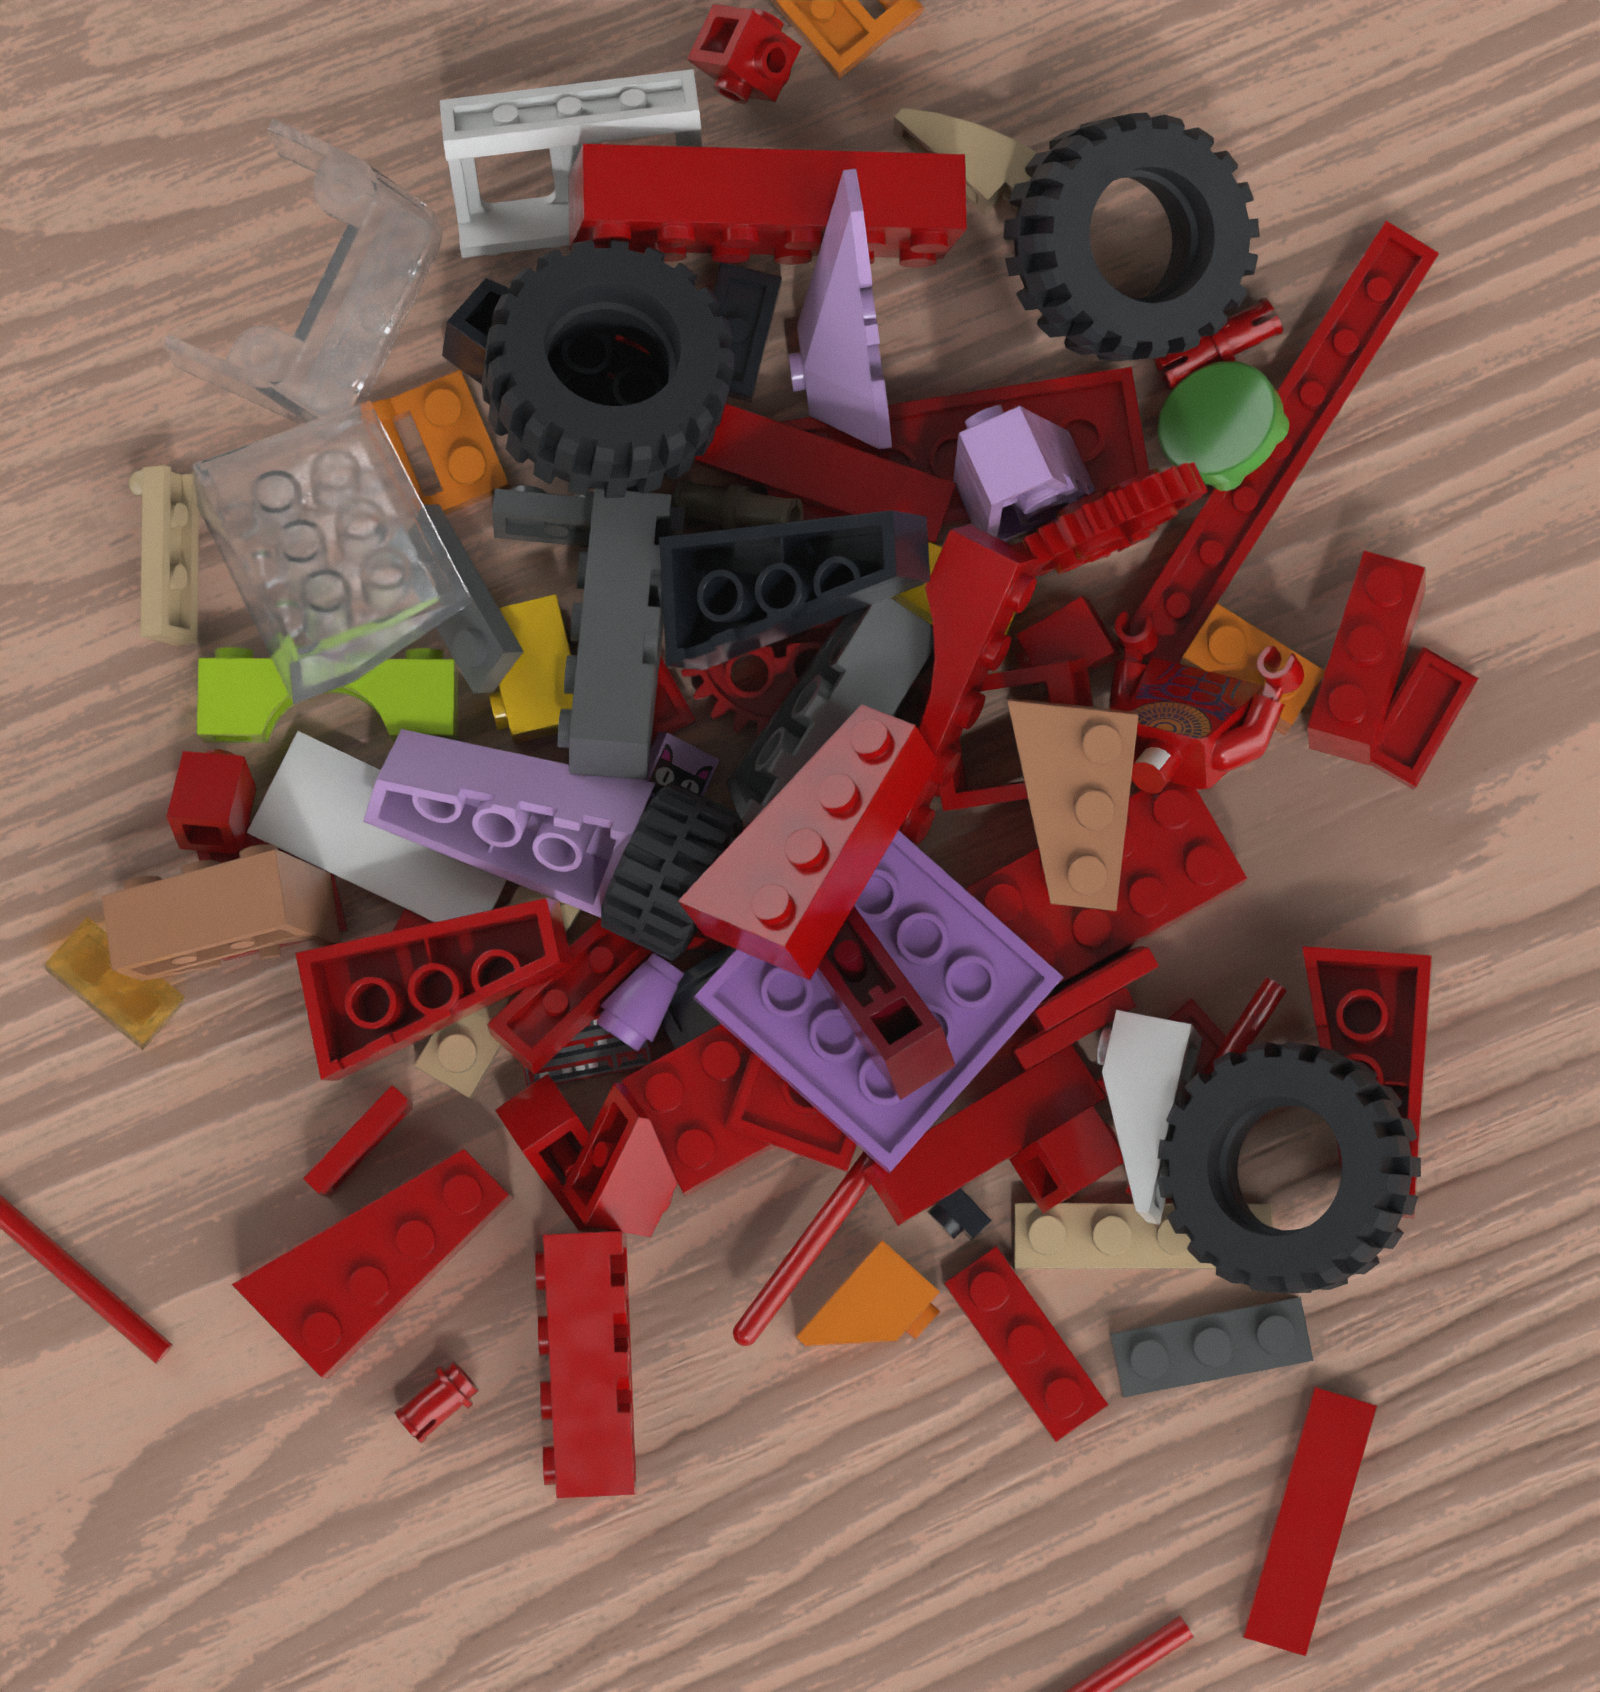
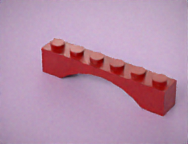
[899,524,1038,845]

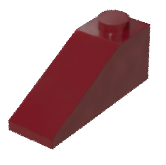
[815,906,956,1100]

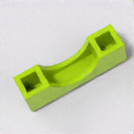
[197,647,459,743]

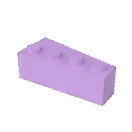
[953,405,1096,541]
[363,729,655,918]

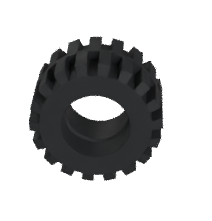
[601,781,743,961]

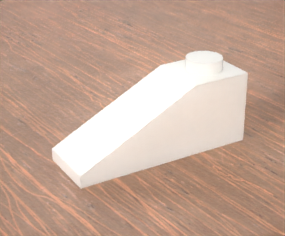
[1097,1010,1202,1225]

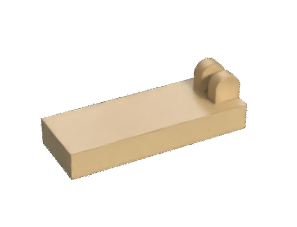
[129,465,199,646]

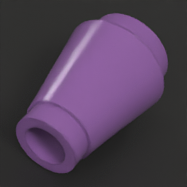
[596,952,684,1052]

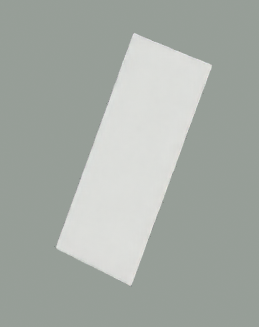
[247,731,507,922]

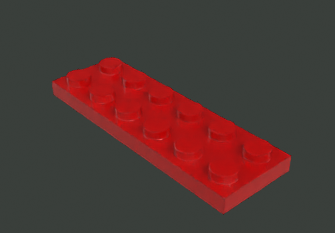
[766,366,1149,527]

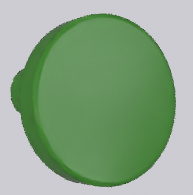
[1158,361,1289,491]

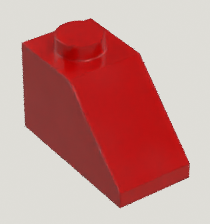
[495,1073,589,1231]
[562,1083,677,1237]

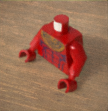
[1108,611,1305,794]

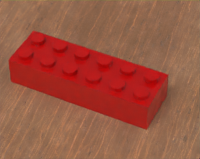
[568,144,967,268]

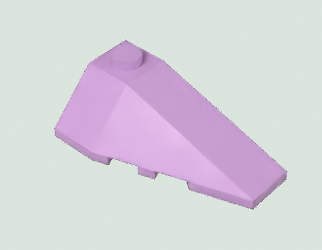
[788,169,892,449]

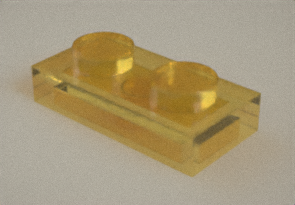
[45,917,185,1051]

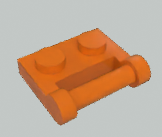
[770,0,925,80]
[356,370,510,527]

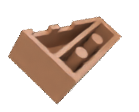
[1007,697,1138,911]
[101,845,341,981]

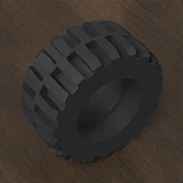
[1003,113,1260,361]
[482,240,735,498]
[1157,1041,1421,1293]

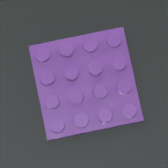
[694,830,1063,1173]

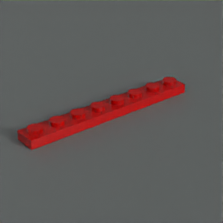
[1116,220,1439,665]

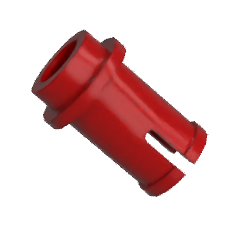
[394,1362,479,1443]

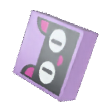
[639,732,720,799]

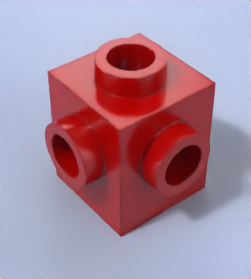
[687,4,802,104]

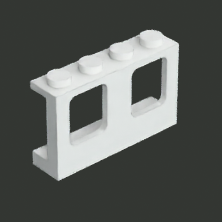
[440,69,703,258]

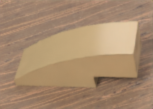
[893,108,1037,216]

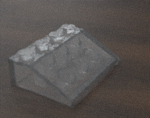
[192,400,471,704]

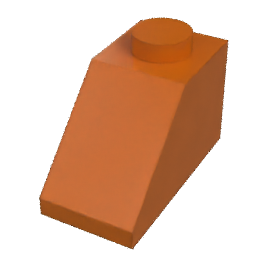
[796,1240,940,1347]

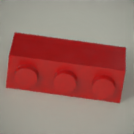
[1307,550,1426,766]

